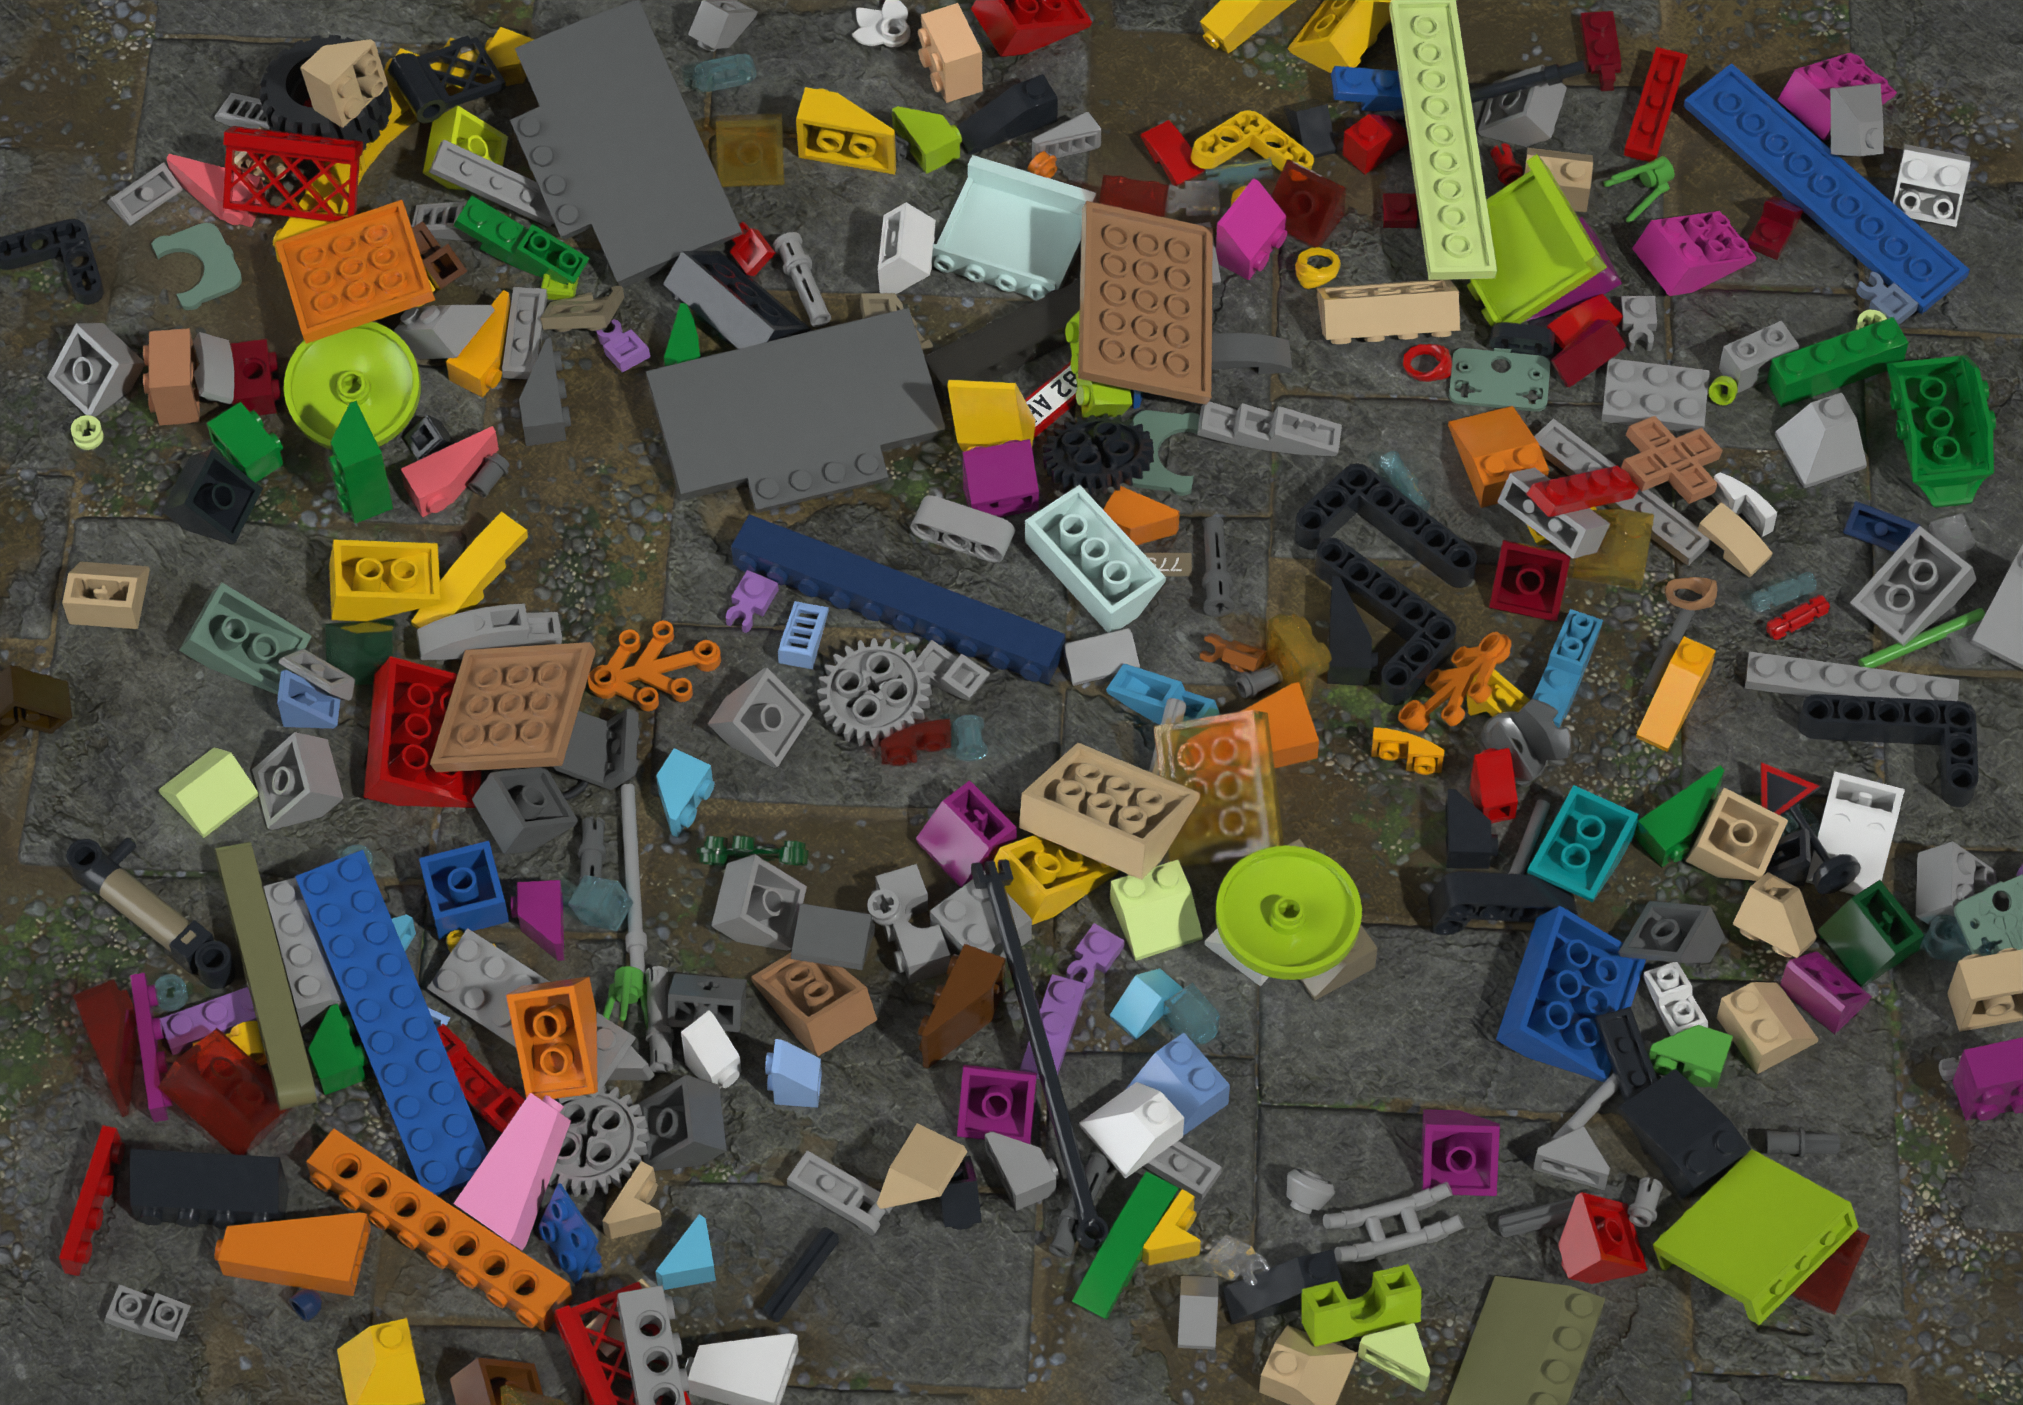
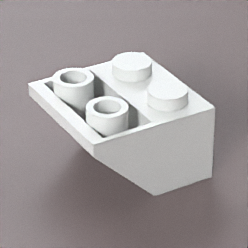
[1892,144,1971,227]
[878,202,936,294]

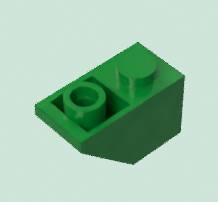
[308,1004,369,1095]

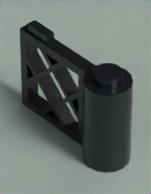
[388,35,506,123]

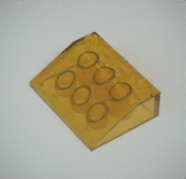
[1154,710,1284,867]

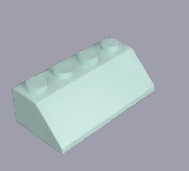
[1025,484,1166,633]

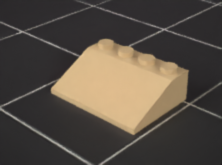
[1019,743,1200,880]

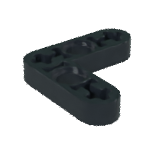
[0,219,104,305]

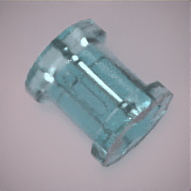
[953,715,988,761]

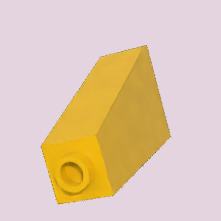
[1200,0,1297,54]

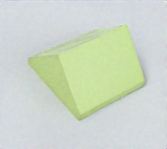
[159,747,259,838]

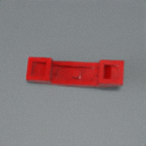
[437,1024,525,1133]

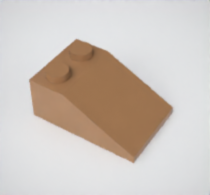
[751,953,877,1057]

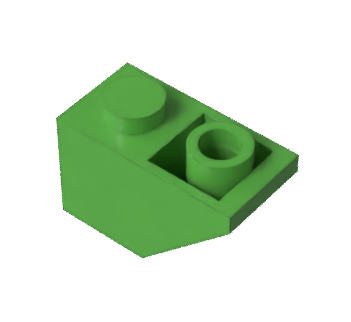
[1649,1025,1733,1089]

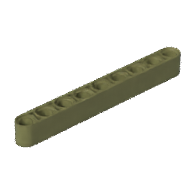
[215,841,317,1110]

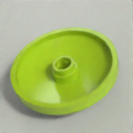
[284,322,421,450]
[1216,845,1362,980]

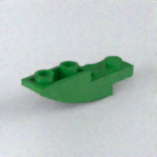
[453,196,590,285]

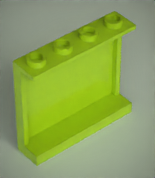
[1467,154,1607,327]
[1653,1149,1859,1325]

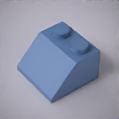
[1126,1033,1230,1136]

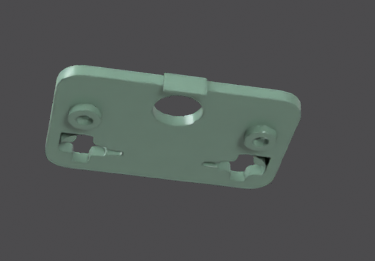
[1449,348,1550,412]
[1954,874,2023,956]

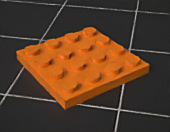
[275,200,435,344]

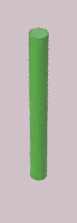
[1858,608,1985,668]

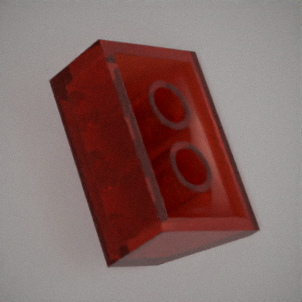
[158,1028,292,1155]

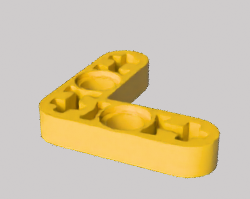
[1191,110,1314,180]

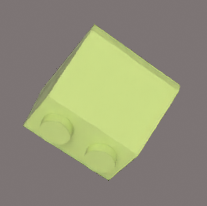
[1110,860,1203,961]

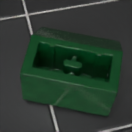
[1817,880,1924,988]

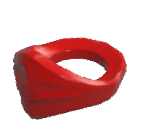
[1403,344,1452,382]

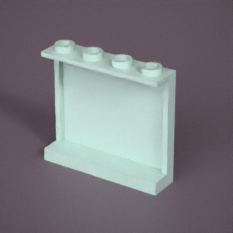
[931,155,1097,304]

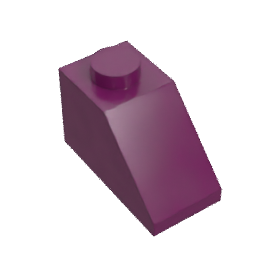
[511,880,564,961]

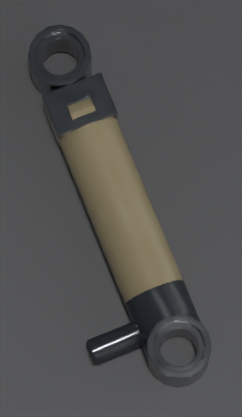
[66,837,236,989]

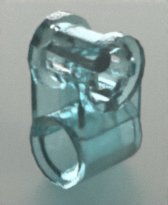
[1923,915,1992,962]

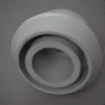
[1286,1168,1335,1214]

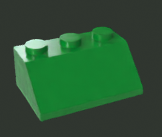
[328,401,393,524]

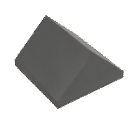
[791,903,876,970]

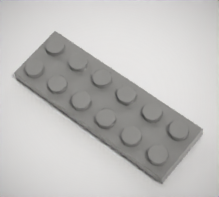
[427,928,635,1099]

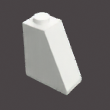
[685,1333,799,1405]

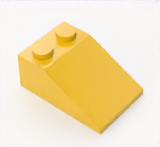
[796,87,896,175]
[948,380,1036,451]
[329,539,441,621]
[993,835,1118,925]

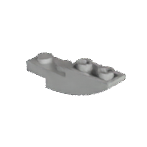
[417,604,562,660]

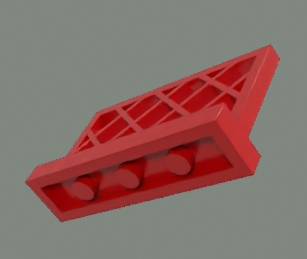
[223,126,363,222]
[555,1281,692,1405]

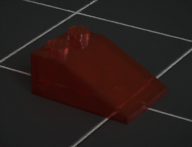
[73,979,138,1117]

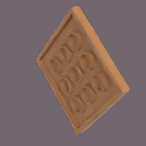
[430,642,596,772]

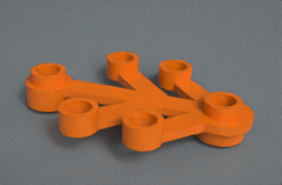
[588,620,721,711]
[1398,632,1512,732]

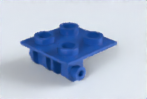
[538,1183,602,1285]

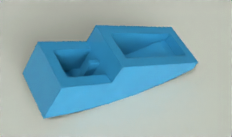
[1106,663,1221,738]

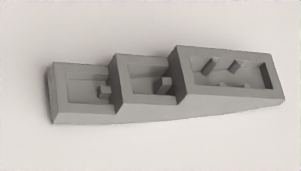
[1197,402,1342,456]

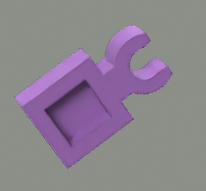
[596,319,651,373]
[726,570,779,633]
[1067,923,1124,989]

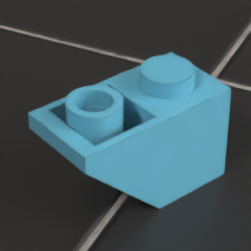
[656,748,715,837]

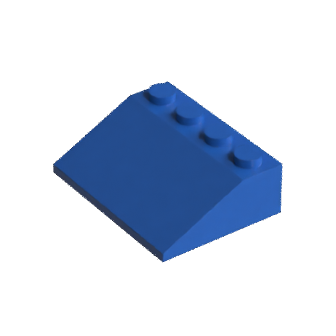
[1496,906,1646,1082]

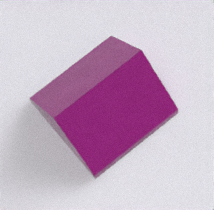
[1780,951,1872,1035]
[957,1065,1037,1144]

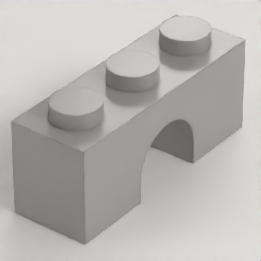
[871,864,950,984]

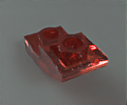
[881,718,951,766]

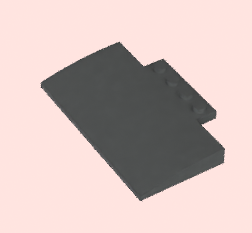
[510,0,743,288]
[646,308,946,513]

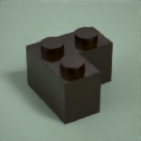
[0,665,72,742]

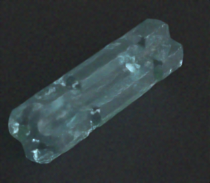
[1751,572,1817,612]

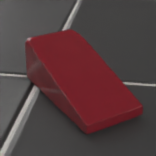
[1551,319,1626,388]

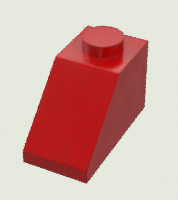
[1342,114,1409,175]

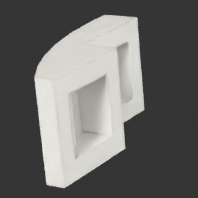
[1711,472,1777,537]

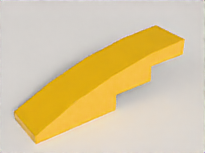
[411,511,528,629]

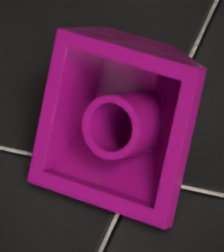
[1422,1109,1500,1196]

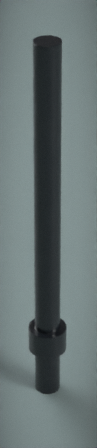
[1394,60,1587,123]

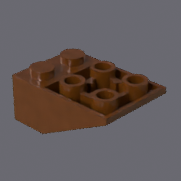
[918,944,1005,1069]

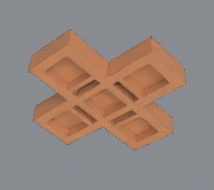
[1621,416,1723,504]

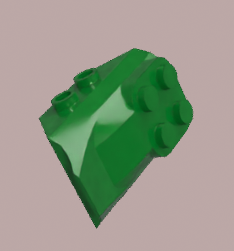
[1886,355,1996,508]

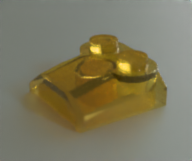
[1265,613,1332,705]

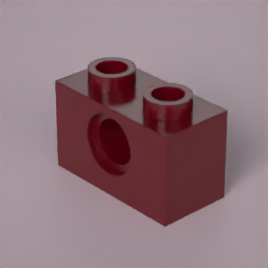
[230,339,281,416]

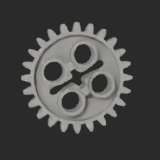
[817,638,932,747]
[548,1085,650,1197]

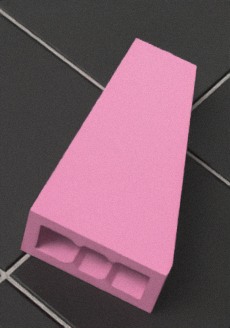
[454,1093,571,1250]

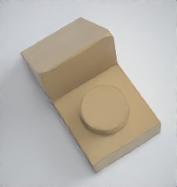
[602,1161,662,1239]

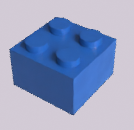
[419,841,509,939]

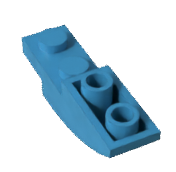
[1532,609,1603,728]

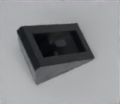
[1284,99,1336,158]
[1749,828,1811,886]

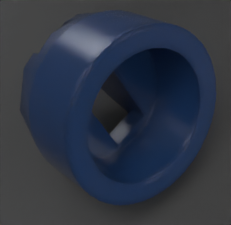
[289,1289,322,1322]

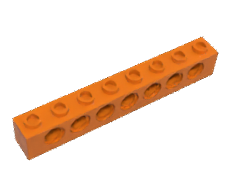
[306,1129,573,1332]

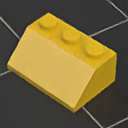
[1287,0,1391,73]

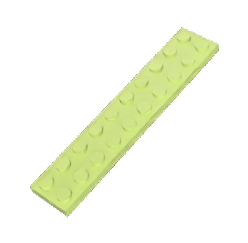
[1389,0,1497,280]

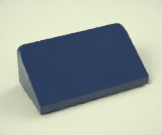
[1843,501,1921,552]

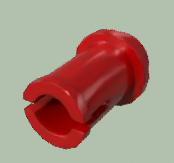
[1490,143,1523,186]

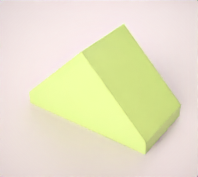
[1358,1323,1430,1392]

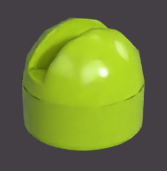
[1709,375,1738,405]

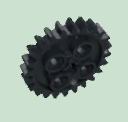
[1043,413,1154,495]

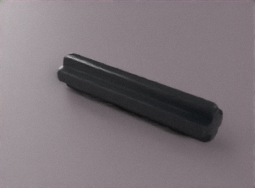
[762,1227,839,1323]

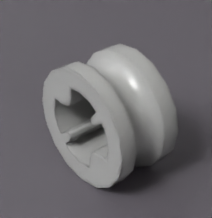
[867,889,903,926]

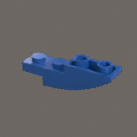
[1331,66,1404,111]

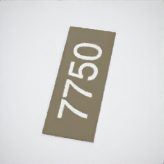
[1144,553,1192,576]

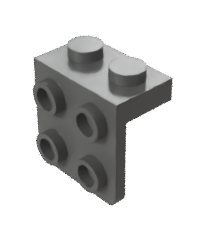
[554,708,640,790]

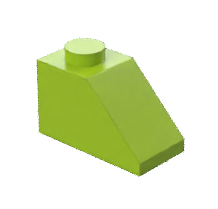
[892,106,962,174]

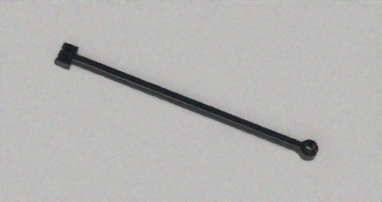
[971,859,1109,1249]

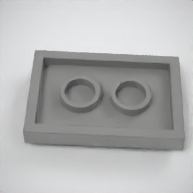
[1601,358,1710,432]

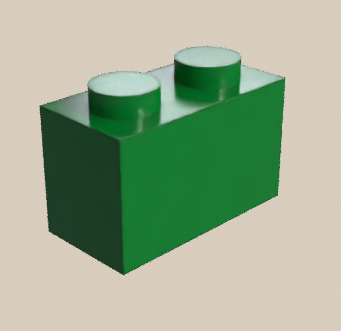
[207,402,283,483]

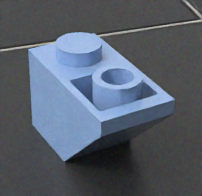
[765,1039,822,1108]

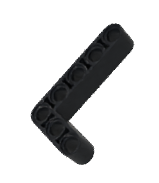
[1295,463,1477,588]
[1315,538,1456,706]
[1798,694,1979,808]

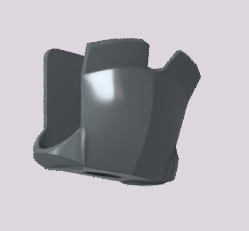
[1481,699,1571,785]

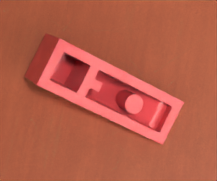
[166,154,266,227]
[401,426,499,517]

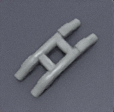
[1323,1182,1465,1262]

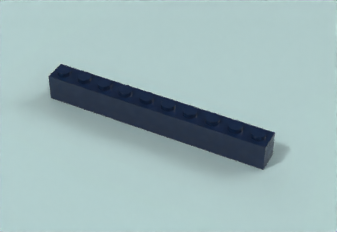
[731,514,1065,685]

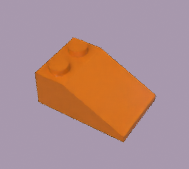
[1448,406,1549,508]
[506,976,598,1100]

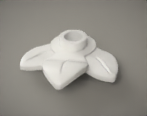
[852,0,910,47]

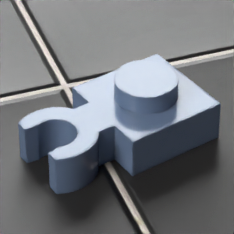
[1856,272,1918,325]

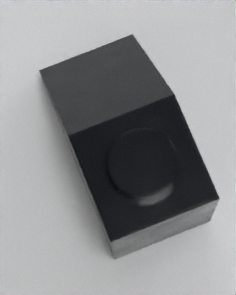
[1445,789,1498,869]
[939,1156,982,1230]

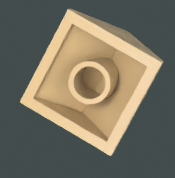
[877,1123,967,1209]

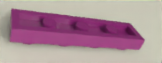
[130,973,173,1122]

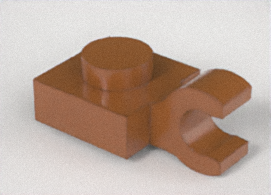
[1199,633,1266,673]

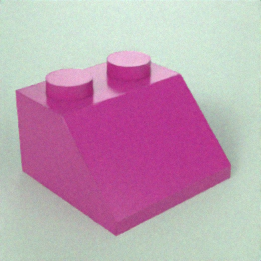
[1216,178,1287,280]

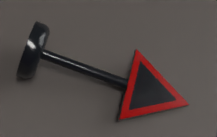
[1761,762,1861,895]

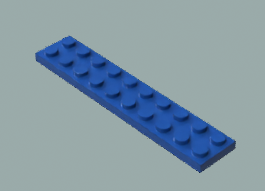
[1684,63,1970,314]
[295,850,488,1197]

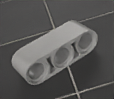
[910,496,1016,563]

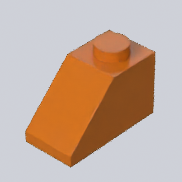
[1103,486,1180,545]

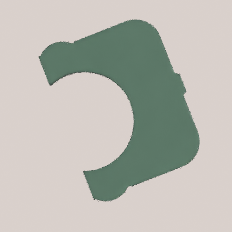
[151,223,242,310]
[1132,410,1200,496]

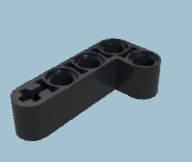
[1427,871,1578,935]

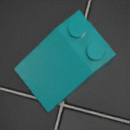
[1527,785,1639,902]

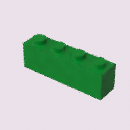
[1766,317,1909,408]

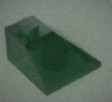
[326,619,397,685]

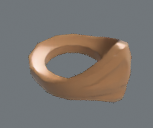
[1664,577,1717,610]

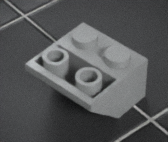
[1916,842,1997,933]

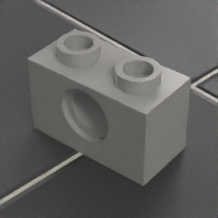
[1719,321,1799,393]

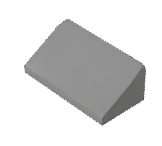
[107,162,183,226]
[1063,628,1140,686]
[279,649,355,701]

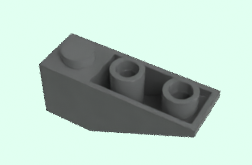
[519,338,571,446]

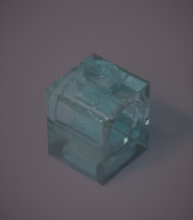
[568,875,634,931]

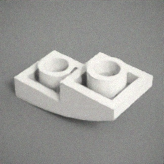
[1644,962,1708,1036]

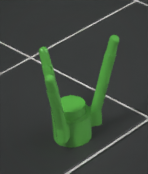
[1604,156,1675,223]
[602,966,648,1029]

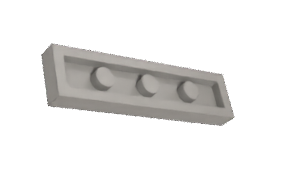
[429,140,554,227]

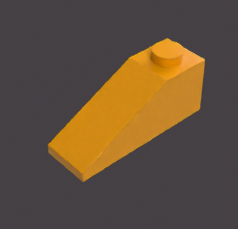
[446,290,511,398]
[1636,636,1716,752]

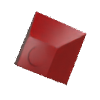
[1558,1192,1648,1284]

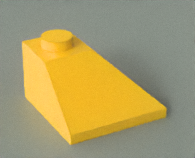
[337,1318,425,1405]

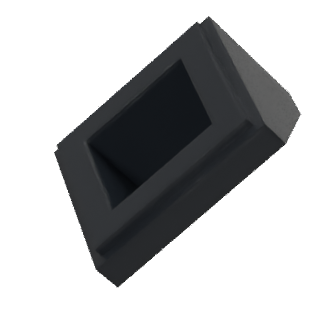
[403,415,455,460]

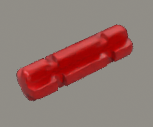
[1766,595,1830,640]

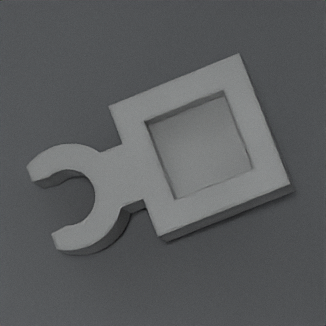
[1620,296,1657,351]

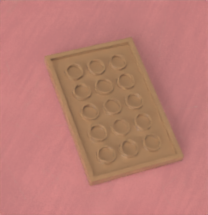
[1078,201,1213,405]

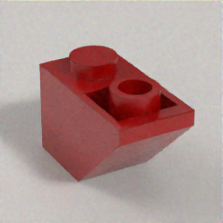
[1469,748,1518,824]

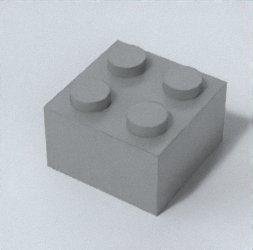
[930,871,1032,958]

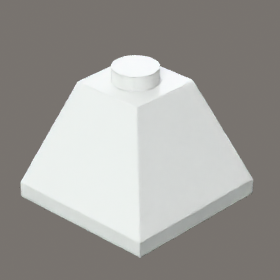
[1079,1082,1184,1179]

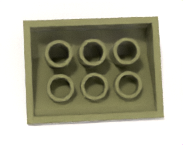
[1447,1276,1605,1405]

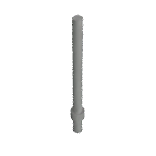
[620,784,647,976]

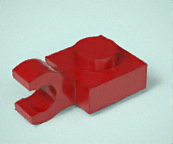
[730,222,775,277]

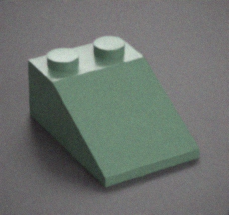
[179,582,312,695]

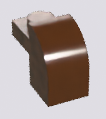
[412,221,467,293]

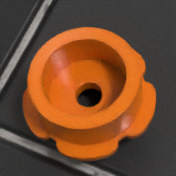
[1027,151,1057,179]

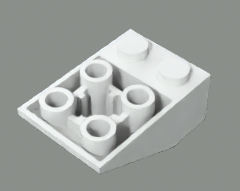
[1806,771,1905,895]

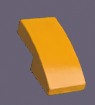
[1371,727,1444,775]

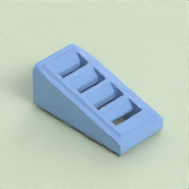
[778,601,829,669]

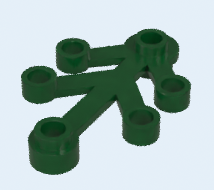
[696,836,809,866]

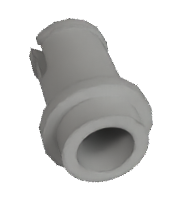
[1628,1177,1663,1227]

